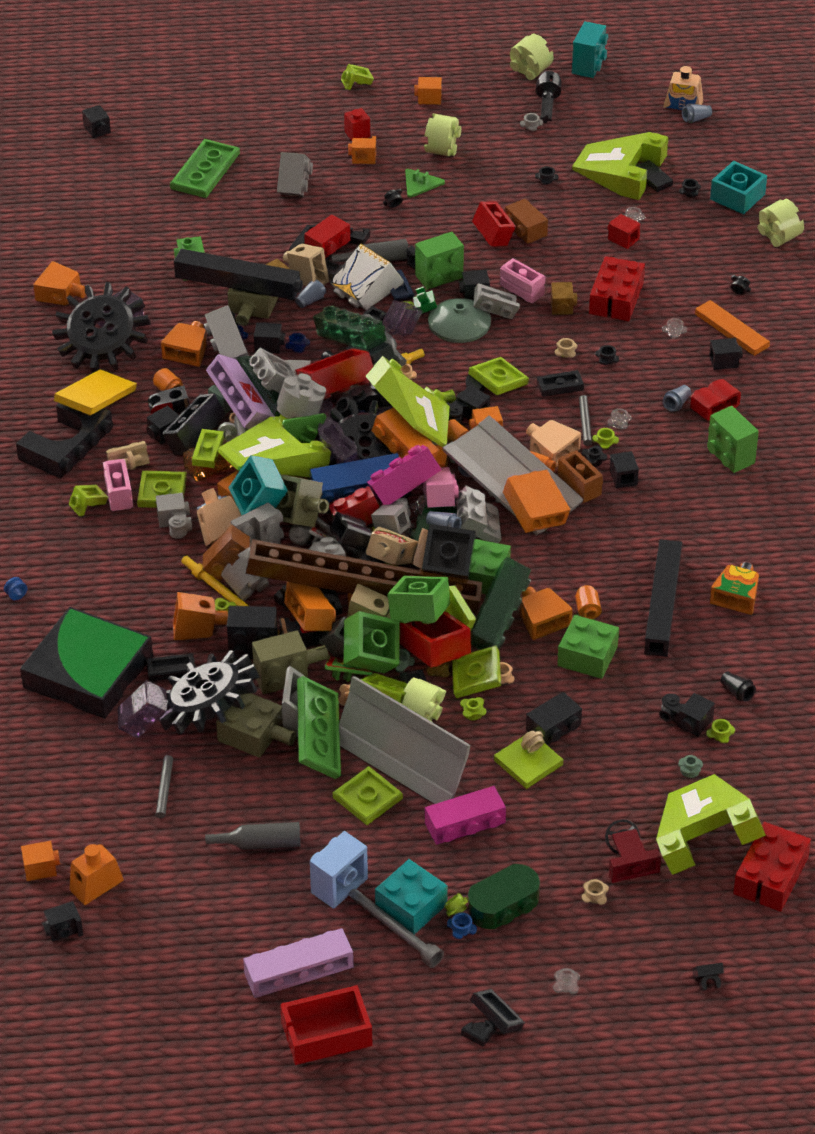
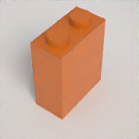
[503,469,571,533]

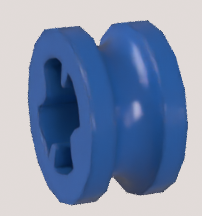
[4,577,28,600]

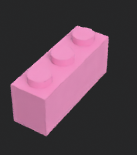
[423,467,459,507]

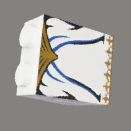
[330,244,404,310]

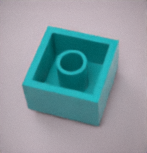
[572,21,608,78]
[710,161,767,214]
[228,455,288,515]
[375,859,448,934]

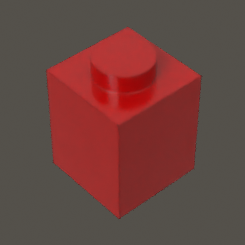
[344,108,371,141]
[607,214,641,249]

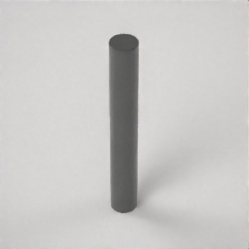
[579,395,592,446]
[155,755,173,818]

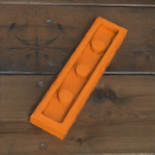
[695,300,770,356]

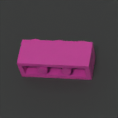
[367,445,441,505]
[425,786,506,845]

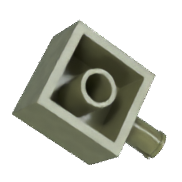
[227,288,278,326]
[275,474,329,527]
[252,630,329,694]
[216,694,296,758]

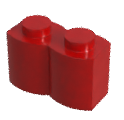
[690,379,741,421]

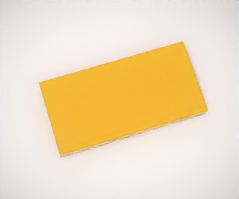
[54,369,137,415]

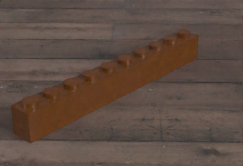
[245,539,482,616]

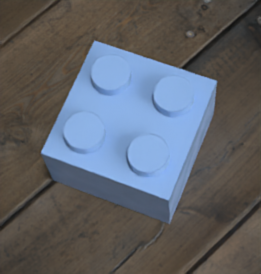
[310,831,368,909]

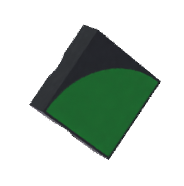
[20,607,153,719]

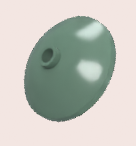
[428,298,491,343]

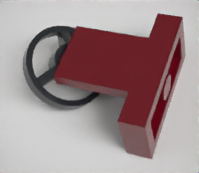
[605,819,661,883]

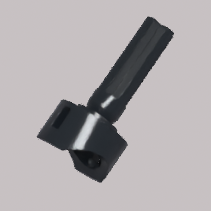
[536,71,562,123]

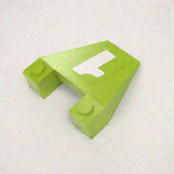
[572,132,668,200]
[366,356,450,447]
[218,415,331,477]
[656,774,766,875]

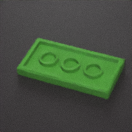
[170,139,240,198]
[297,676,341,779]

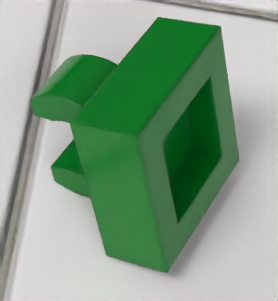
[413,287,437,315]

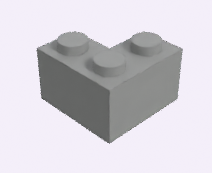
[277,152,313,197]

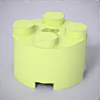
[510,34,554,80]
[424,113,462,156]
[758,199,804,247]
[401,677,446,723]

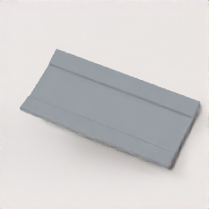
[442,415,583,535]
[339,676,470,804]

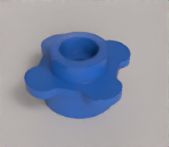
[447,912,477,939]

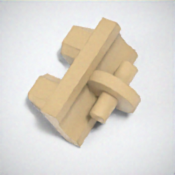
[106,441,150,470]

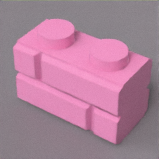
[500,258,545,303]
[103,459,133,511]

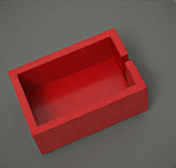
[589,256,645,321]
[295,348,373,400]
[399,611,471,668]
[733,822,811,912]
[280,985,373,1065]

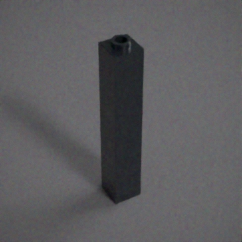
[174,249,303,300]
[644,539,682,657]

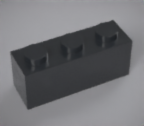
[162,393,226,455]

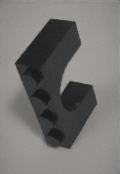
[16,403,113,479]

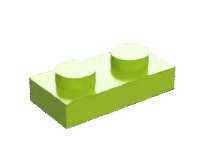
[192,429,224,468]

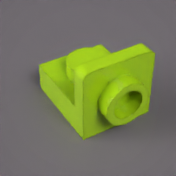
[341,64,374,90]
[69,485,108,516]

